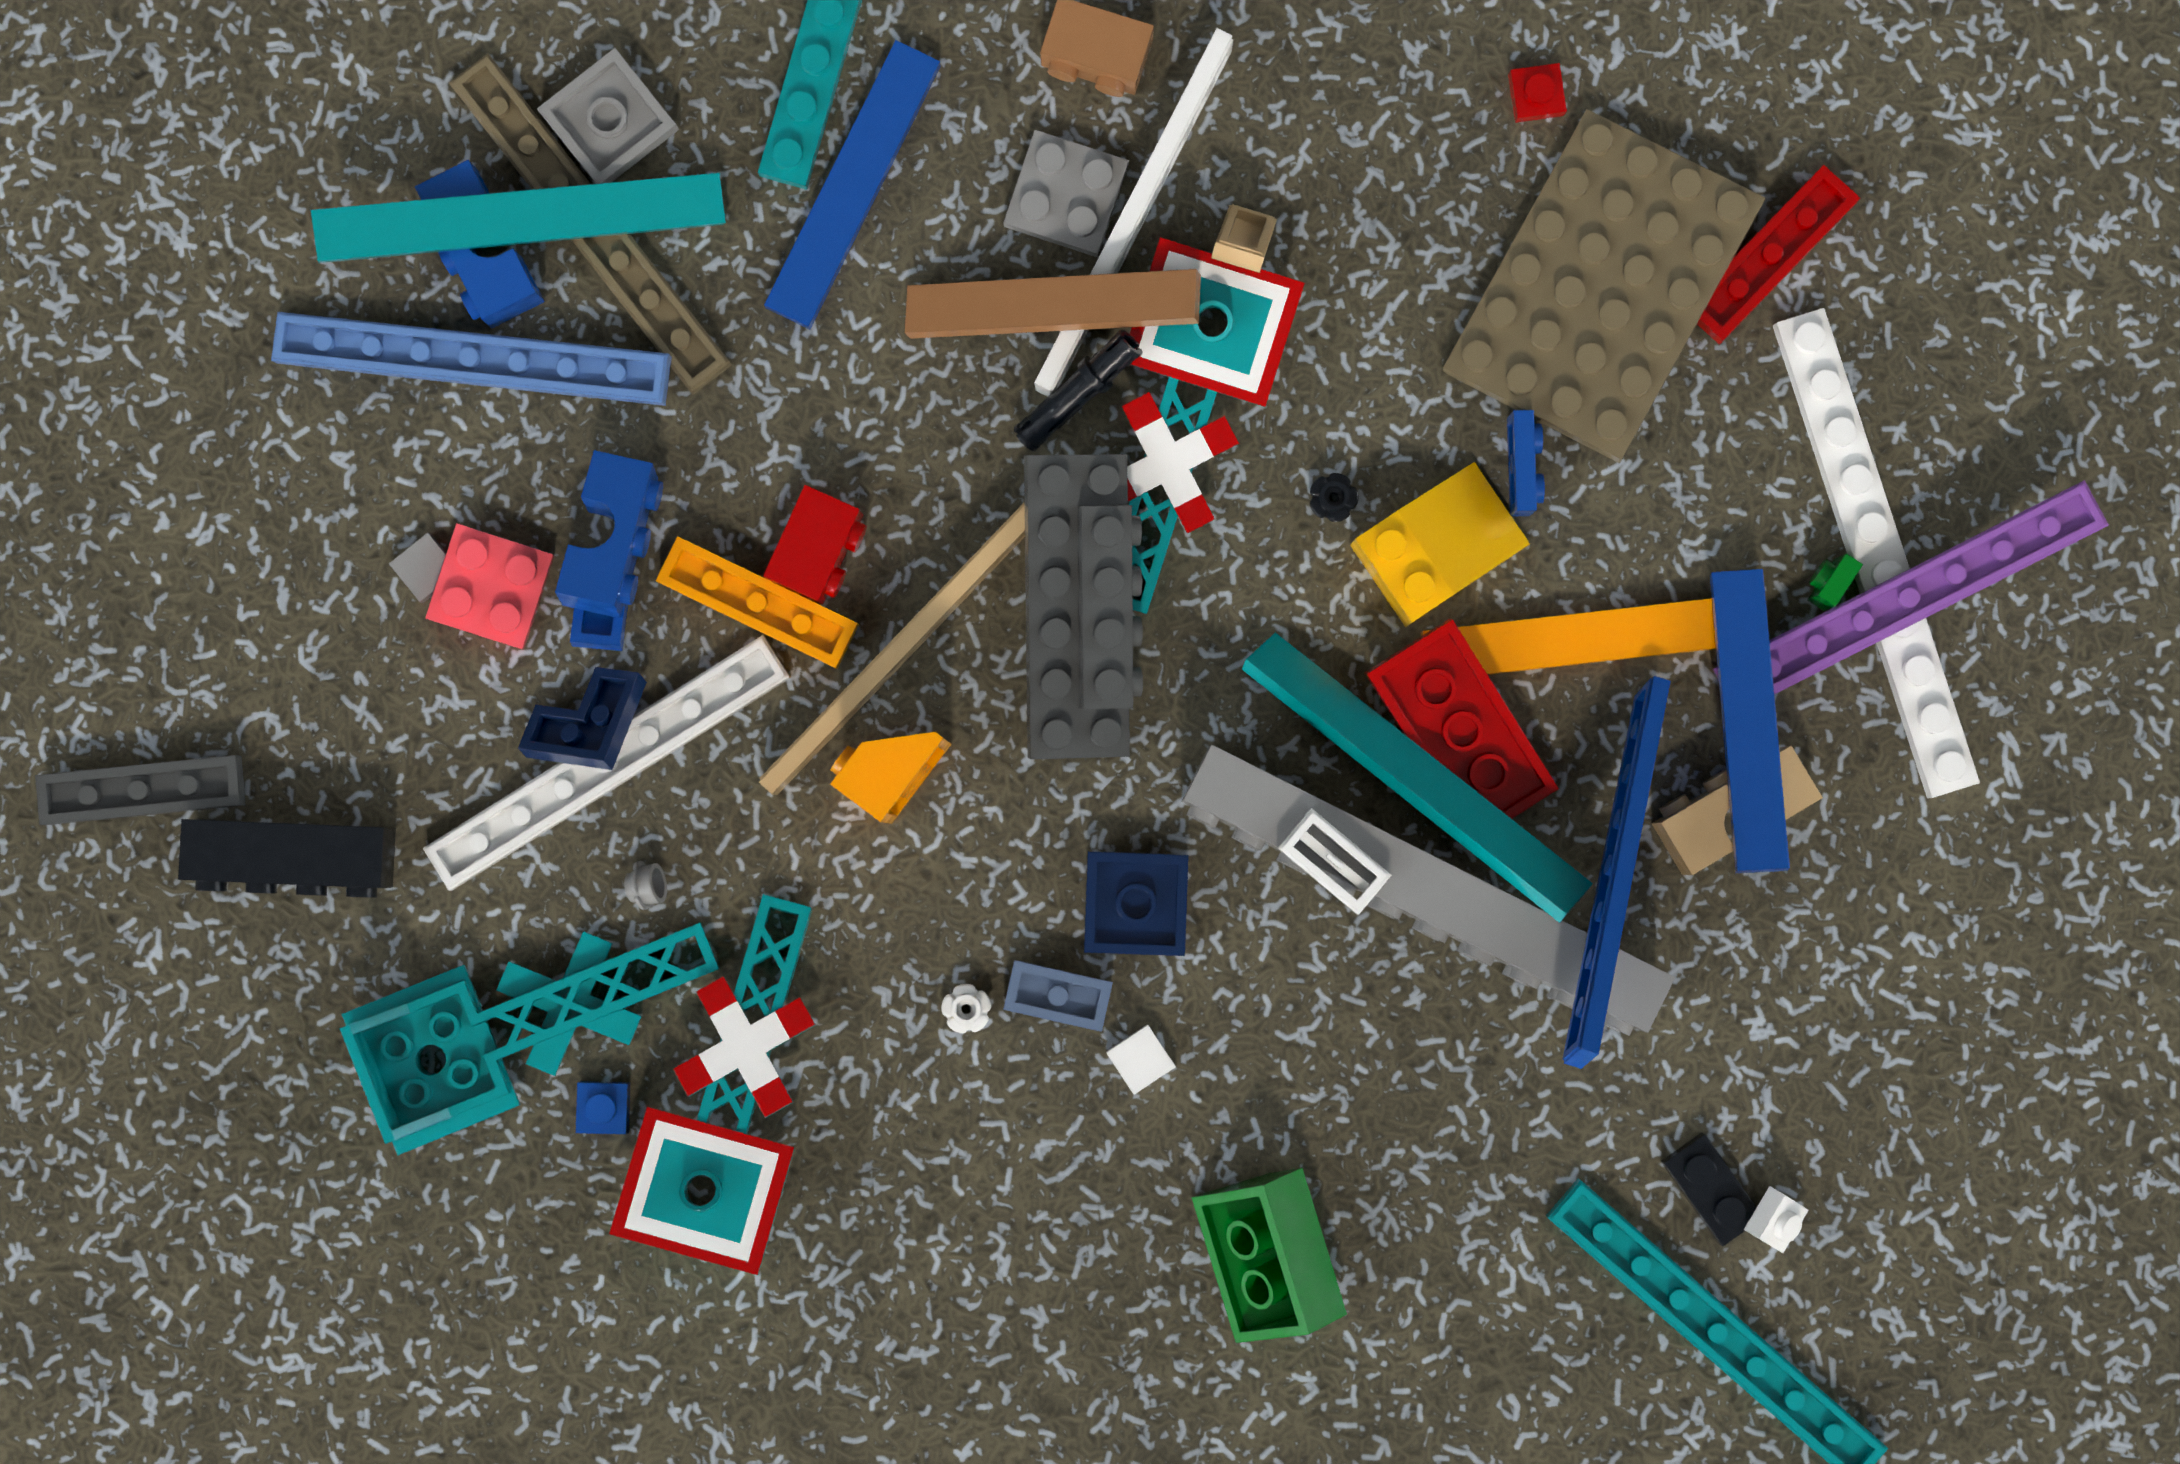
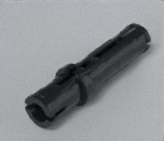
[1014,329,1143,451]

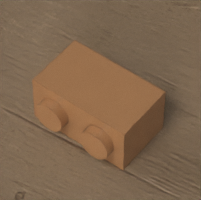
[1040,0,1154,97]

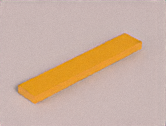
[1421,598,1716,675]

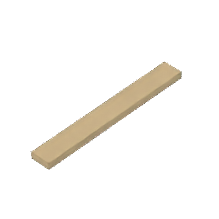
[759,503,1025,795]

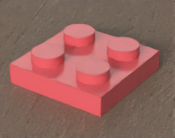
[425,523,554,650]

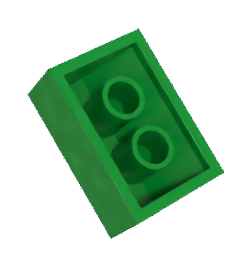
[1192,1168,1347,1343]

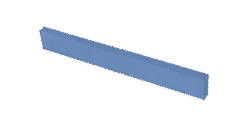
[271,312,672,406]

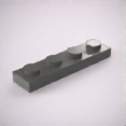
[35,755,246,825]

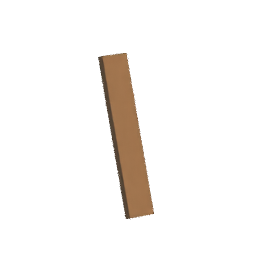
[905,269,1201,339]

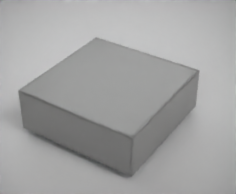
[389,532,446,603]

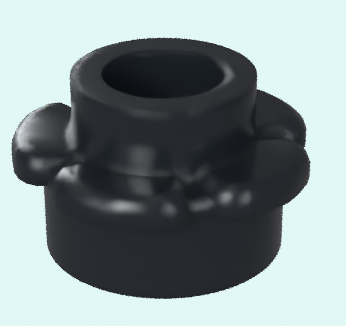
[1310,473,1359,522]

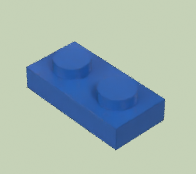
[1507,410,1545,517]

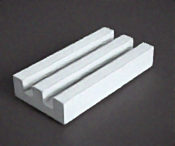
[1278,808,1392,915]

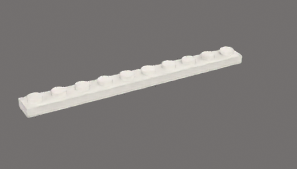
[1773,308,1980,798]

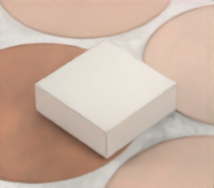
[1106,1024,1176,1095]

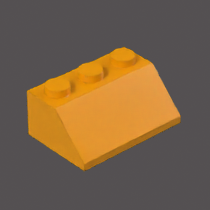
[830,732,951,824]

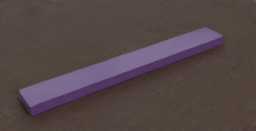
[1712,480,2109,694]

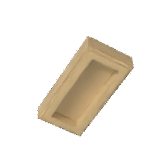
[1211,204,1277,273]

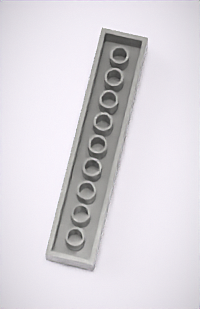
[1181,745,1675,1036]

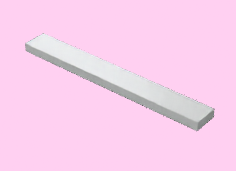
[1034,28,1233,397]
[423,635,791,891]

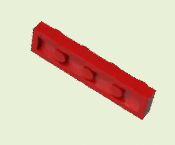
[1697,165,1860,345]

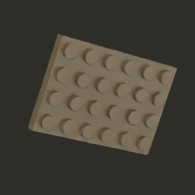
[1443,109,1766,463]

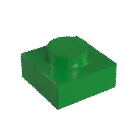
[1807,553,1863,611]

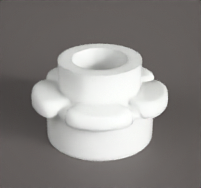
[941,984,991,1034]

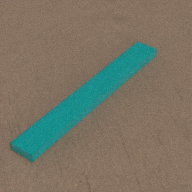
[311,173,726,263]
[1242,632,1593,923]
[1546,1178,1888,1464]

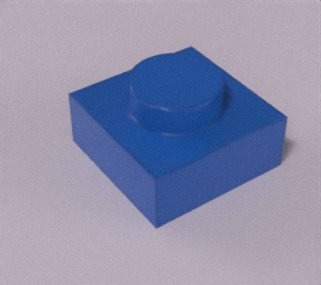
[570,604,628,651]
[576,1081,631,1134]

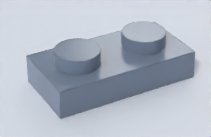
[1003,960,1113,1032]

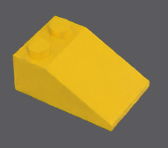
[1350,462,1530,627]

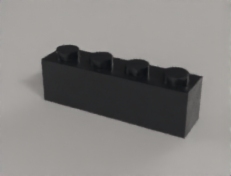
[178,819,396,898]

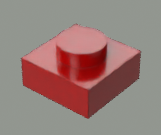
[1508,63,1567,123]

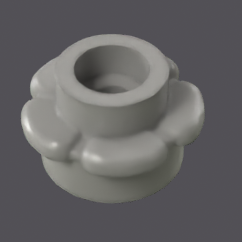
[624,861,667,910]

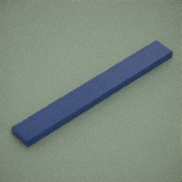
[1562,676,1671,1069]

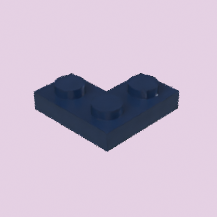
[518,667,647,770]

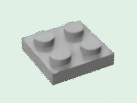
[537,48,679,184]
[1003,130,1129,258]

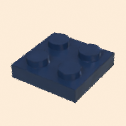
[1084,852,1189,956]

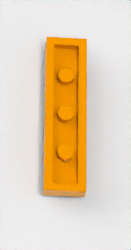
[656,536,859,669]

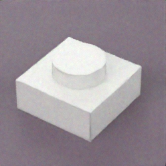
[1744,1186,1808,1253]

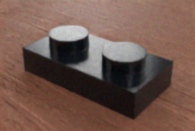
[1660,1133,1757,1247]

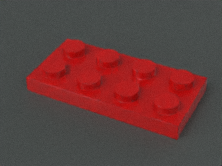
[1365,618,1559,819]

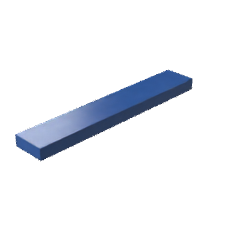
[764,40,941,330]
[1710,569,1790,874]

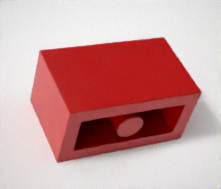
[763,485,867,605]

